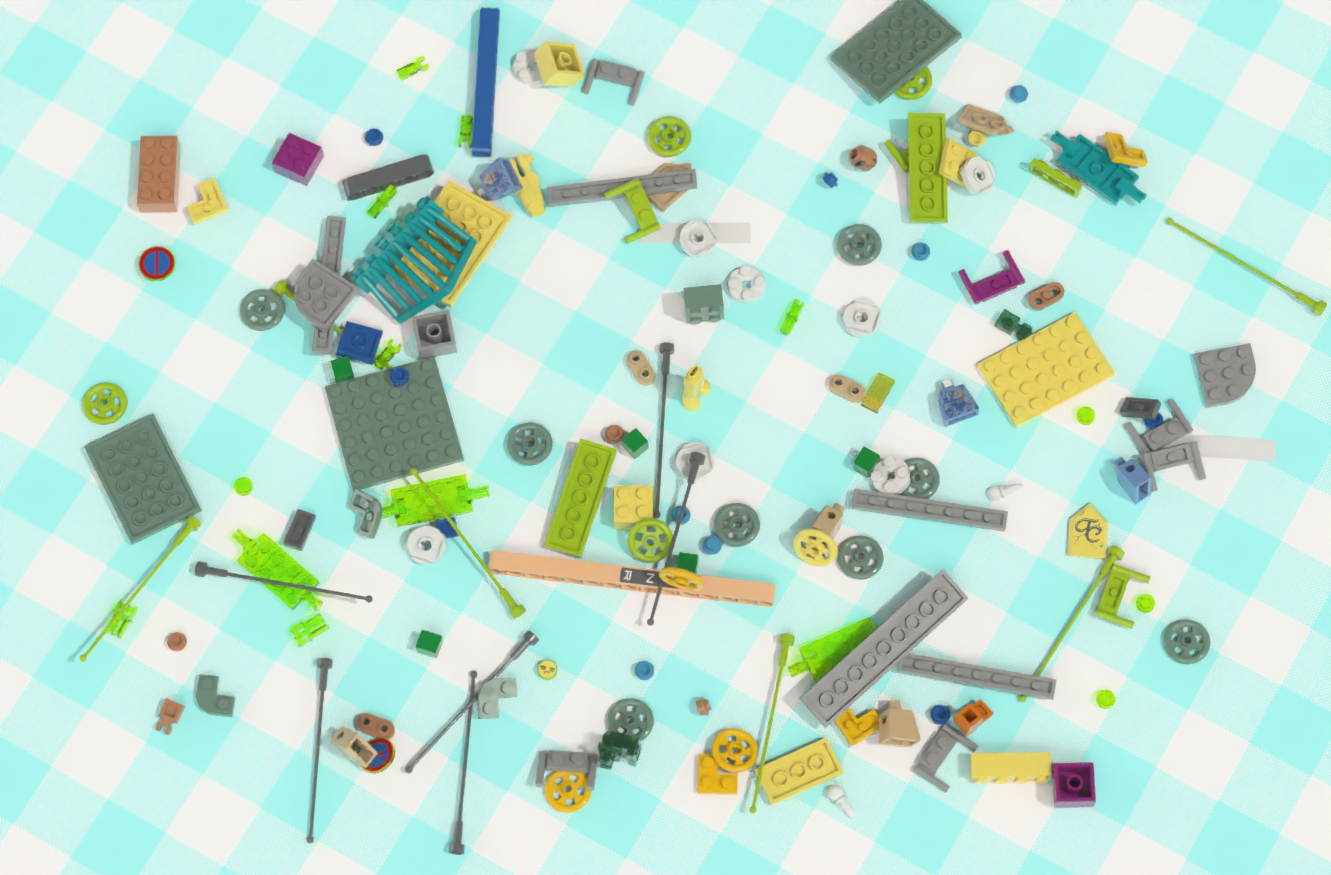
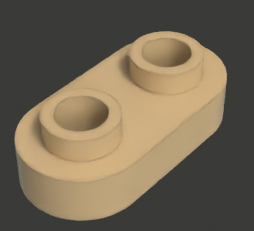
[626,351,655,386]
[829,375,865,403]

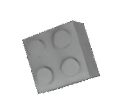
[412,310,458,360]

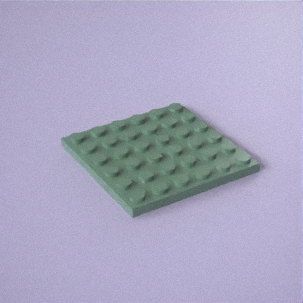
[324,356,464,492]

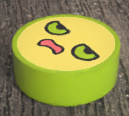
[538,660,558,681]

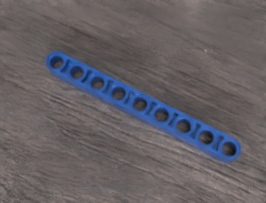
[472,7,500,157]

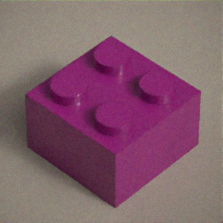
[272,132,324,186]
[1052,762,1096,808]

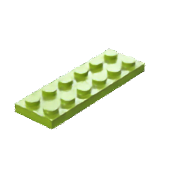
[907,113,948,224]
[544,438,617,558]

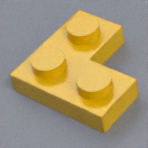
[1103,132,1148,167]
[834,708,879,747]
[697,754,738,795]

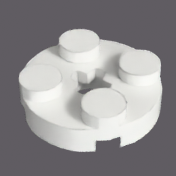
[514,49,543,85]
[960,156,995,195]
[679,220,717,258]
[728,265,766,304]
[843,300,881,338]
[676,442,714,481]
[871,456,911,495]
[407,525,447,564]

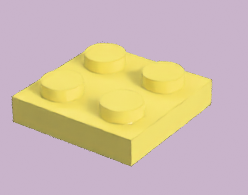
[939,138,977,188]

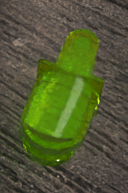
[106,600,138,639]
[289,613,330,647]

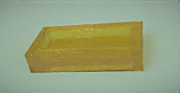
[861,372,895,414]

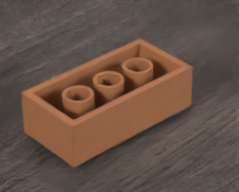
[137,136,181,213]

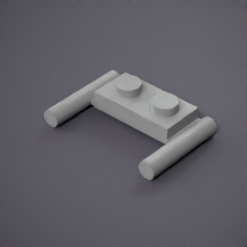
[582,59,645,106]
[1125,399,1194,454]
[1141,441,1207,492]
[913,724,979,793]
[535,750,598,791]

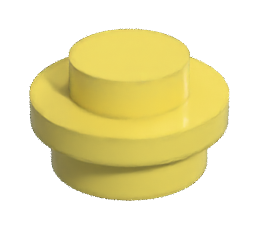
[968,129,987,147]

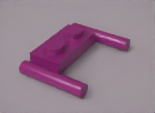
[958,250,1026,305]

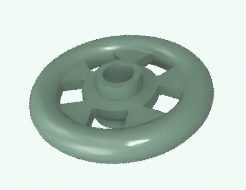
[837,224,882,266]
[240,289,285,331]
[507,422,553,466]
[894,457,940,499]
[714,503,760,547]
[837,535,884,580]
[1163,619,1211,665]
[607,698,654,744]

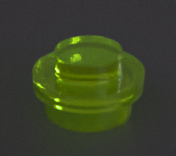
[1076,406,1095,425]
[234,477,253,496]
[1136,594,1156,613]
[1096,689,1116,709]

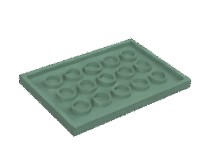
[830,0,962,104]
[84,414,202,545]

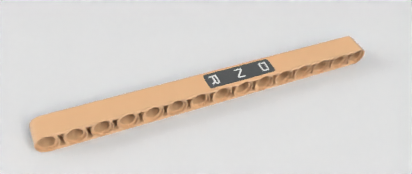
[487,550,776,607]

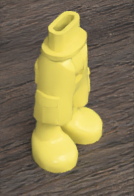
[509,153,546,218]
[682,365,711,411]

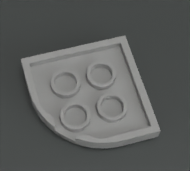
[294,259,359,333]
[1194,343,1256,408]

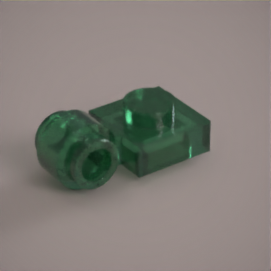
[994,309,1032,341]

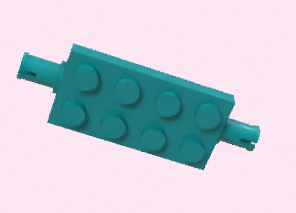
[1050,130,1147,205]

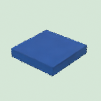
[336,321,383,365]

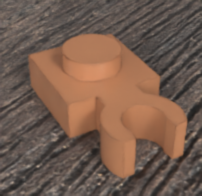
[156,698,185,735]

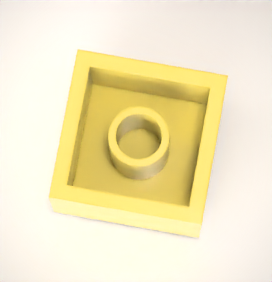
[534,41,585,87]
[614,485,654,530]

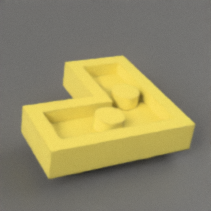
[187,177,228,225]

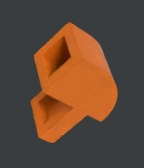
[953,699,994,736]

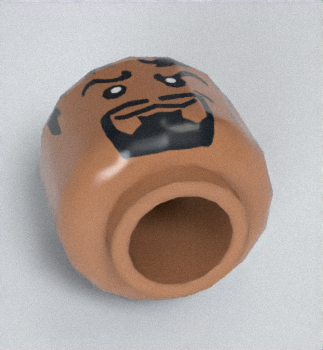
[849,145,877,172]

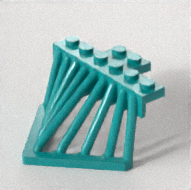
[350,196,477,324]

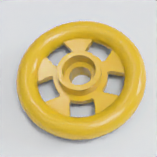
[659,567,704,591]
[712,728,758,773]
[544,771,592,813]

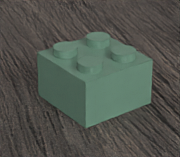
[683,284,724,325]

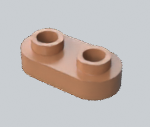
[1029,282,1065,311]
[357,713,395,740]

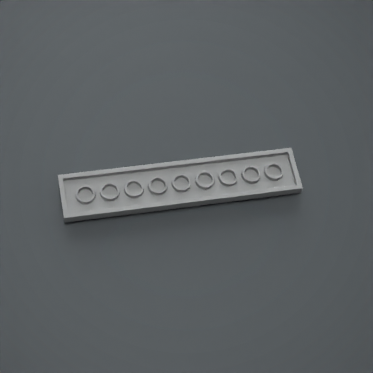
[799,569,969,728]

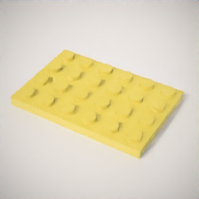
[393,180,513,308]
[977,312,1115,428]

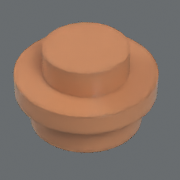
[605,425,624,444]
[167,632,187,652]
[696,697,712,716]

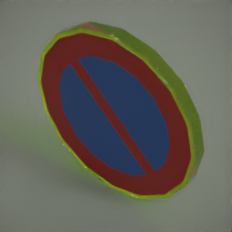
[138,246,176,281]
[360,737,396,774]

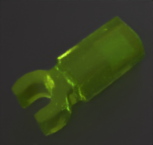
[396,56,429,81]
[458,115,473,148]
[373,339,402,370]

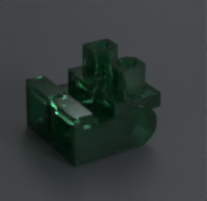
[597,731,642,770]

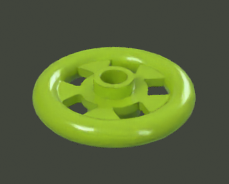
[894,67,933,100]
[647,116,692,157]
[82,382,128,425]
[627,518,673,563]

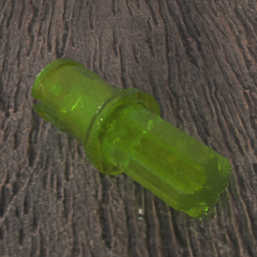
[366,185,398,219]
[780,299,805,336]

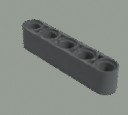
[342,154,434,201]

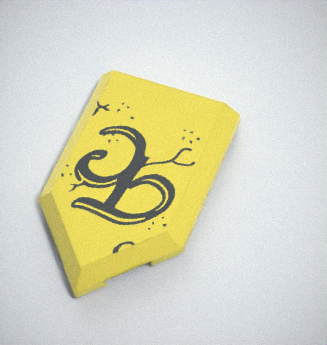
[1067,503,1108,560]

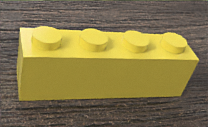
[970,752,1052,784]

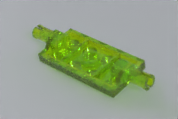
[382,474,490,527]
[231,528,324,611]
[787,617,878,683]

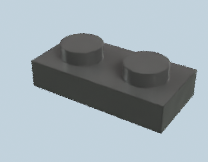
[1119,397,1162,420]
[283,509,316,551]

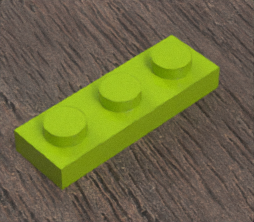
[1029,158,1082,199]

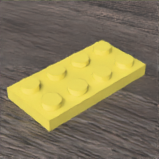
[755,737,844,806]

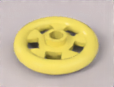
[793,528,838,566]

